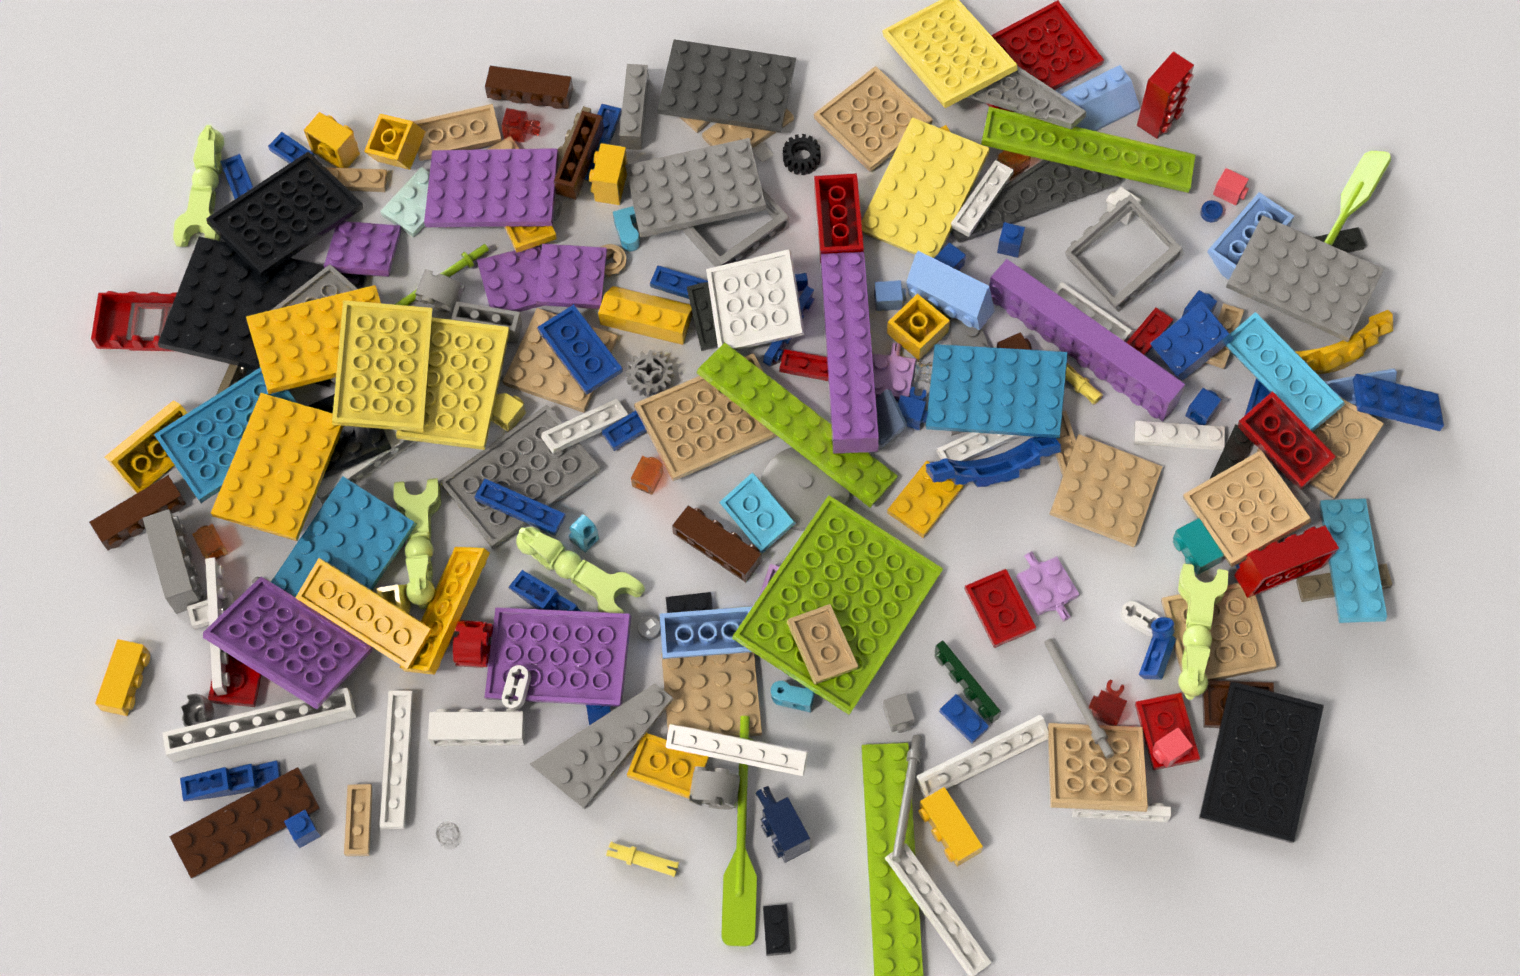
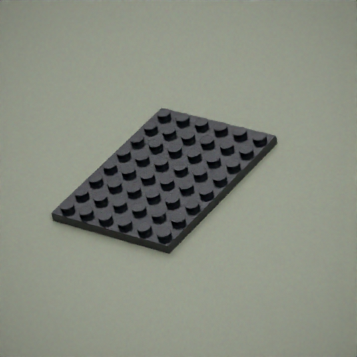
[158,236,367,387]

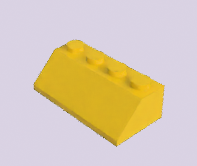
[598,286,693,345]
[104,400,187,493]

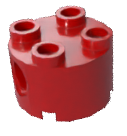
[453,620,493,668]

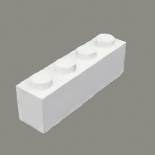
[428,709,525,746]

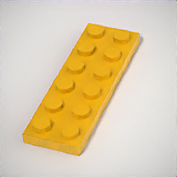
[399,547,490,675]
[295,558,433,669]

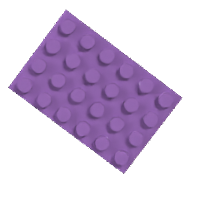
[424,148,559,227]
[203,576,373,709]
[484,608,632,707]

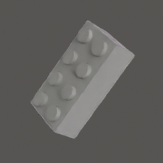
[143,509,204,614]

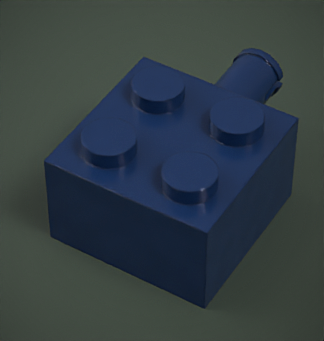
[755,786,810,863]

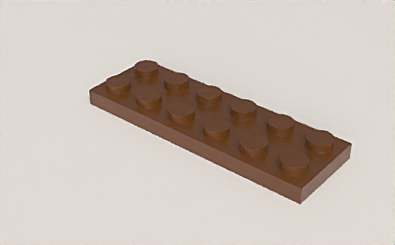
[169,767,320,879]

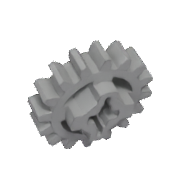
[626,350,674,397]

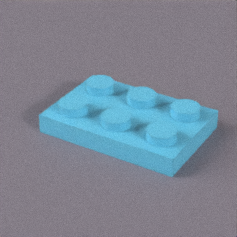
[719,473,796,553]

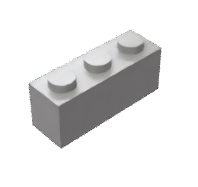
[451,301,522,343]

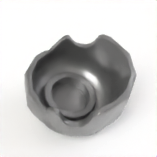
[181,693,215,727]

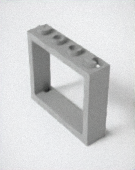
[681,187,789,267]
[1065,194,1184,312]

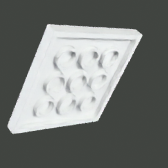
[706,249,805,350]

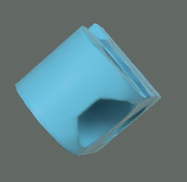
[612,206,640,252]
[569,514,599,553]
[771,681,815,713]

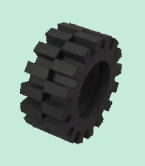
[783,134,821,175]

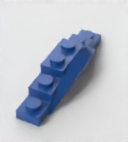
[926,437,1061,488]

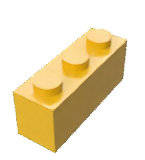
[95,639,150,716]
[918,787,983,867]

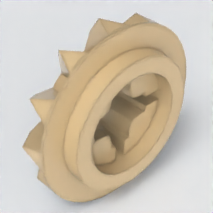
[601,244,627,277]

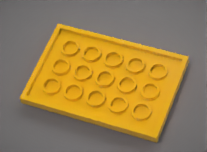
[246,285,381,394]
[211,393,344,541]

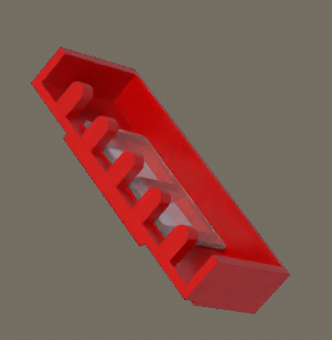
[91,291,177,351]

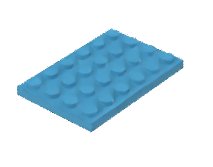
[926,344,1068,438]
[154,367,297,503]
[271,476,417,597]

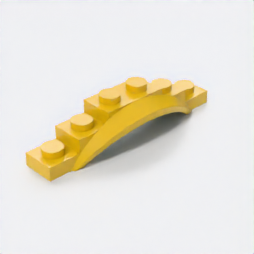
[1295,310,1393,374]

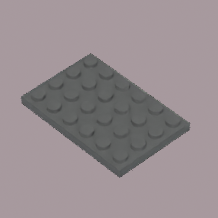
[657,39,796,133]

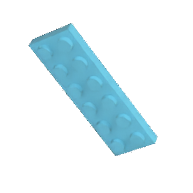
[1226,312,1345,432]
[1319,499,1387,623]

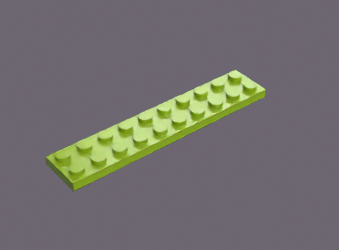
[981,107,1196,193]
[697,343,898,508]
[861,743,923,976]

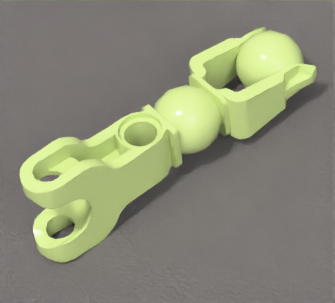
[173,125,225,247]
[394,478,441,609]
[516,527,645,614]
[1178,563,1228,700]

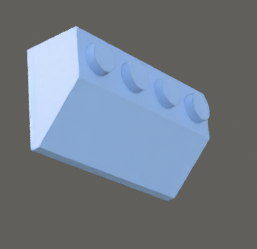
[1061,65,1140,131]
[1208,192,1294,280]
[906,251,995,330]
[660,607,752,659]

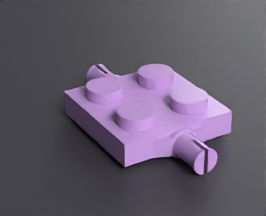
[872,343,916,401]
[1016,551,1079,622]

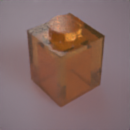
[997,151,1031,180]
[631,456,664,495]
[192,524,229,560]

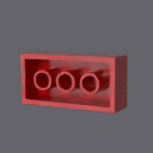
[1137,51,1194,139]
[814,173,864,264]
[1238,391,1336,490]
[1234,525,1339,598]

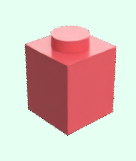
[1213,168,1249,205]
[1152,728,1193,768]

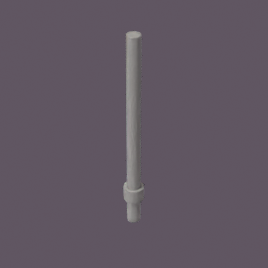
[1044,639,1114,759]
[892,735,922,862]

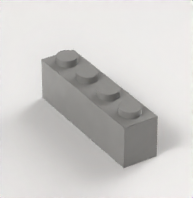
[619,64,649,150]

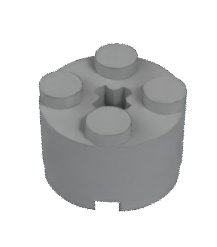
[415,269,465,313]
[689,767,740,810]

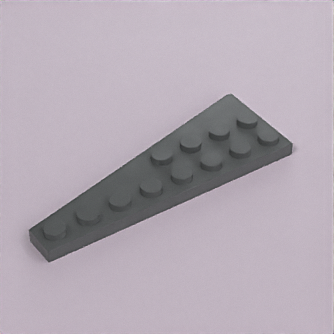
[950,160,1120,243]

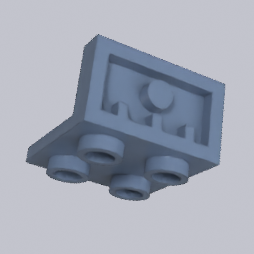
[876,389,907,450]

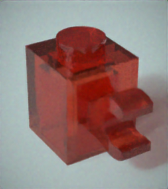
[501,108,541,143]
[1089,679,1127,726]

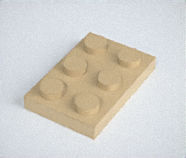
[787,604,858,685]

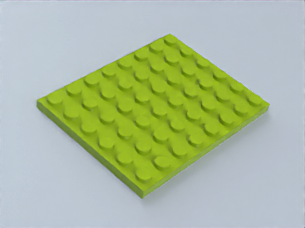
[732,495,943,715]

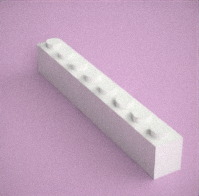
[163,688,357,762]

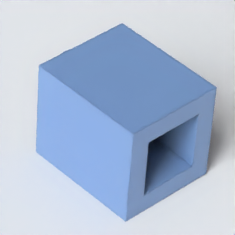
[874,280,906,311]

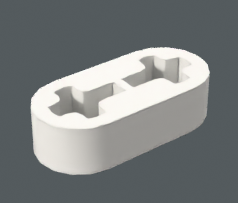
[1121,601,1161,636]
[502,665,531,710]

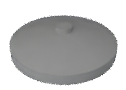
[761,447,850,531]

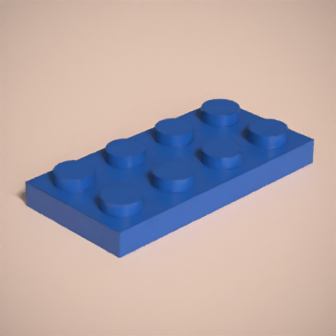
[537,304,623,395]
[1352,373,1444,431]

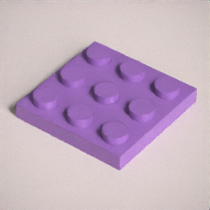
[324,221,401,277]
[536,244,607,309]
[477,245,544,312]

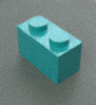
[1173,518,1224,575]

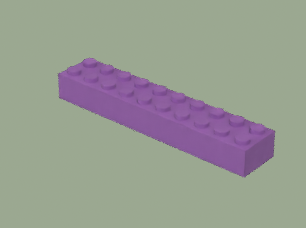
[821,252,879,454]
[989,259,1185,421]

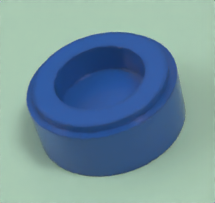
[1200,200,1223,223]
[1151,617,1175,639]

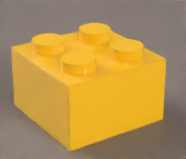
[304,112,360,168]
[364,114,426,170]
[589,143,628,205]
[887,293,950,360]

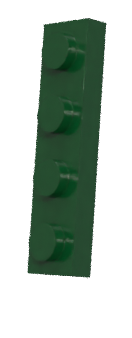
[934,640,1001,723]

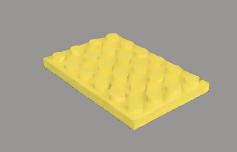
[882,0,1018,108]
[861,117,990,258]
[332,300,432,432]
[396,317,510,450]

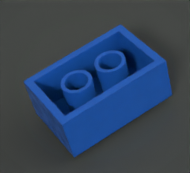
[1150,301,1234,381]

